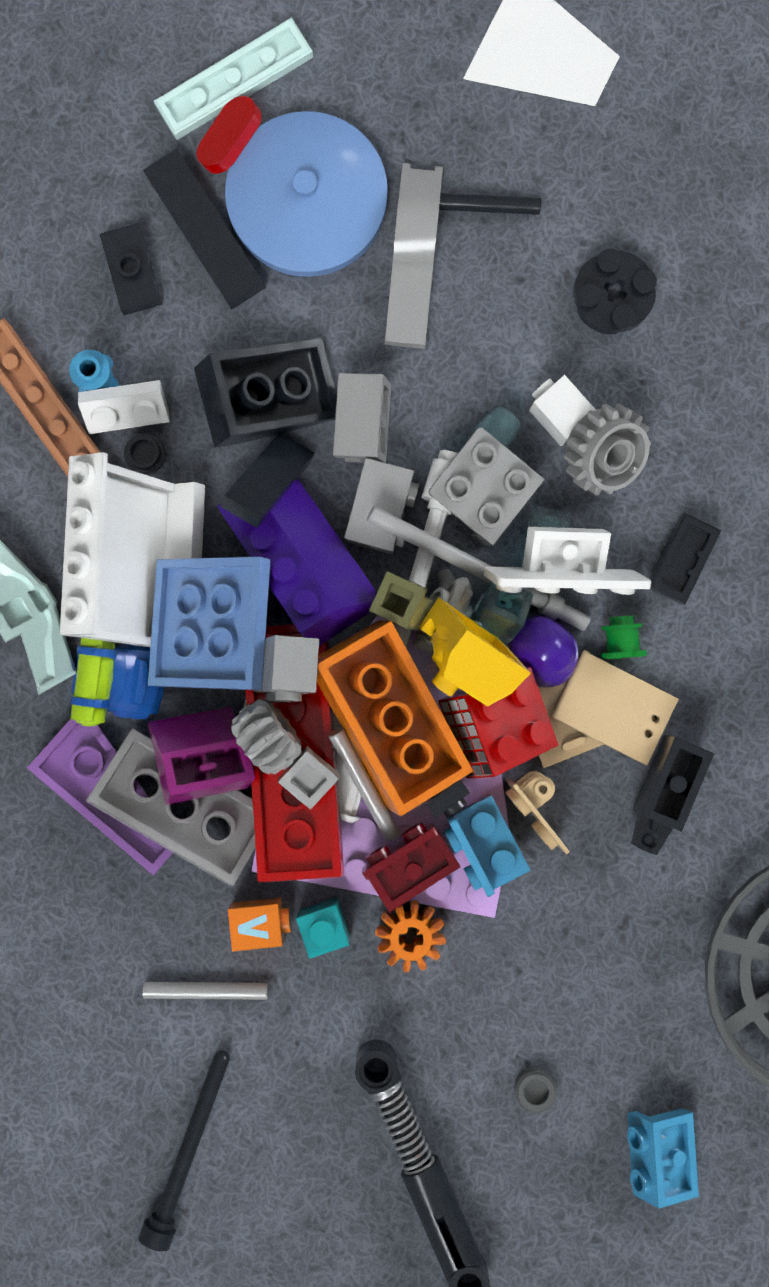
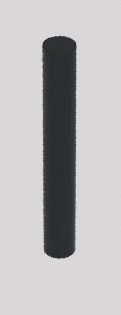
[439,193,541,215]

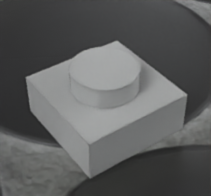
[278,746,339,810]

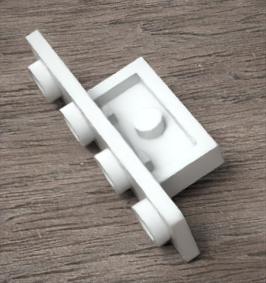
[484,527,651,595]

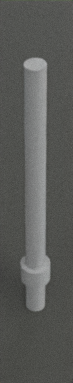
[367,506,591,631]

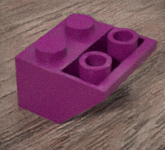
[148,707,255,805]

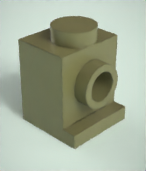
[369,571,435,632]

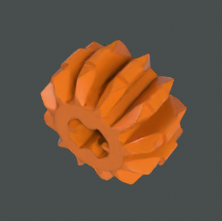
[375,899,446,972]

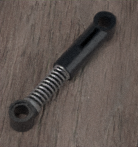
[355,1039,491,1287]

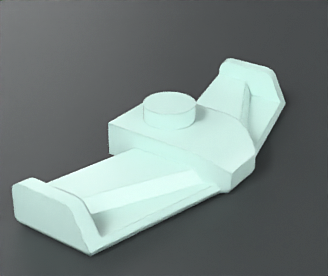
[0,540,77,695]

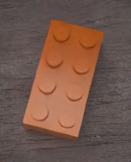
[316,620,473,816]

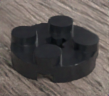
[573,249,657,335]

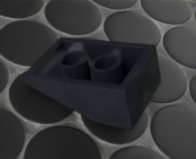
[194,338,337,448]

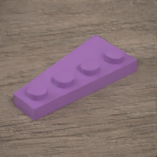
[27,719,173,876]

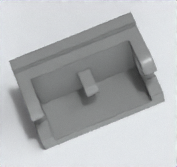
[333,373,391,463]

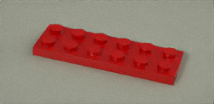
[246,624,345,882]

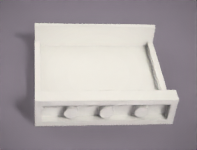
[60,452,205,647]

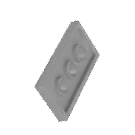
[86,728,256,887]

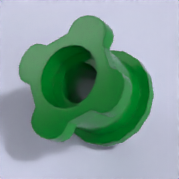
[601,616,647,659]

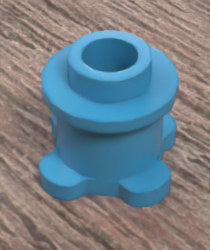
[69,350,119,392]

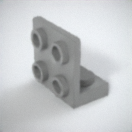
[428,428,544,546]

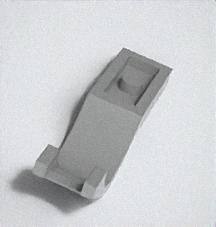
[385,163,443,349]

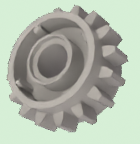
[564,403,651,495]

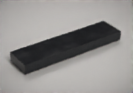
[143,149,265,310]

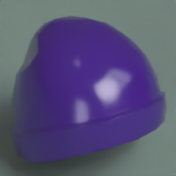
[506,616,578,687]

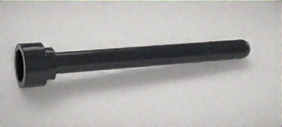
[138,1050,230,1251]

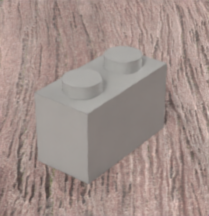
[344,458,419,555]
[253,635,319,703]

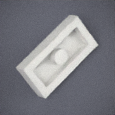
[78,380,169,434]

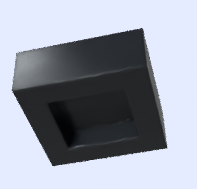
[425,780,470,818]

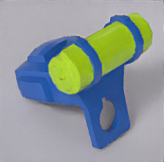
[70,638,164,727]

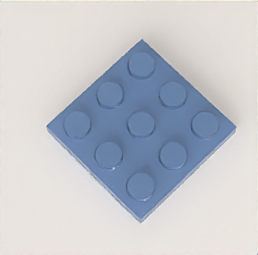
[148,557,270,690]

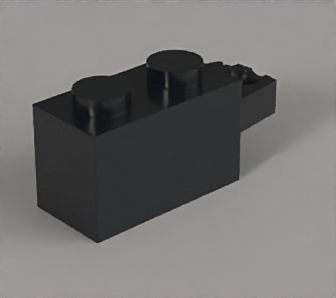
[631,735,715,855]

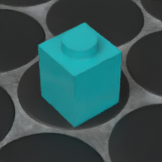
[296,897,351,959]

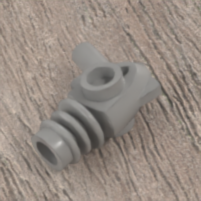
[413,569,473,655]

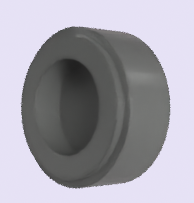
[514,1067,557,1113]

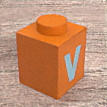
[228,897,292,952]

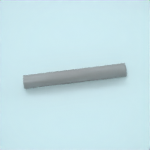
[328,727,401,841]
[143,982,268,1000]

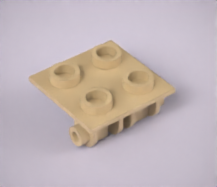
[505,771,570,854]

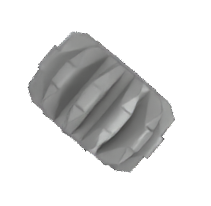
[231,699,302,774]

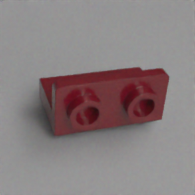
[362,822,461,913]

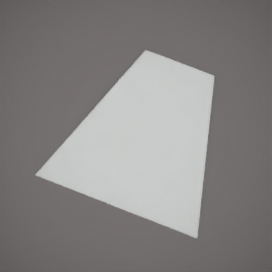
[463,0,620,106]

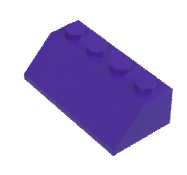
[217,479,377,646]

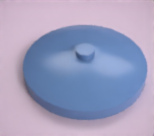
[225,111,388,277]

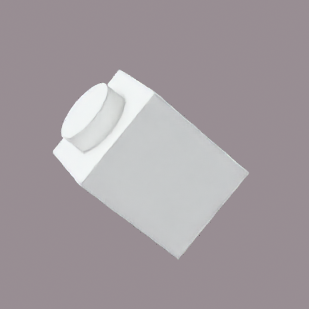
[529,375,596,446]

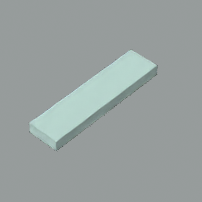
[154,17,313,140]

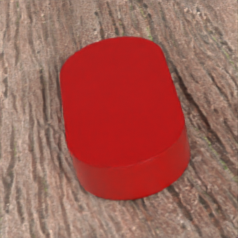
[196,96,262,174]

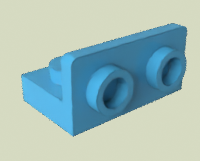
[444,794,531,897]
[627,1108,699,1209]

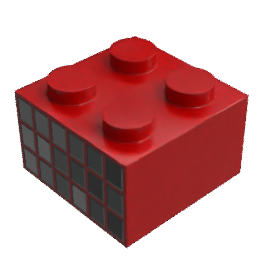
[438,667,559,779]

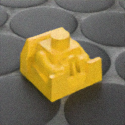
[419,597,531,706]

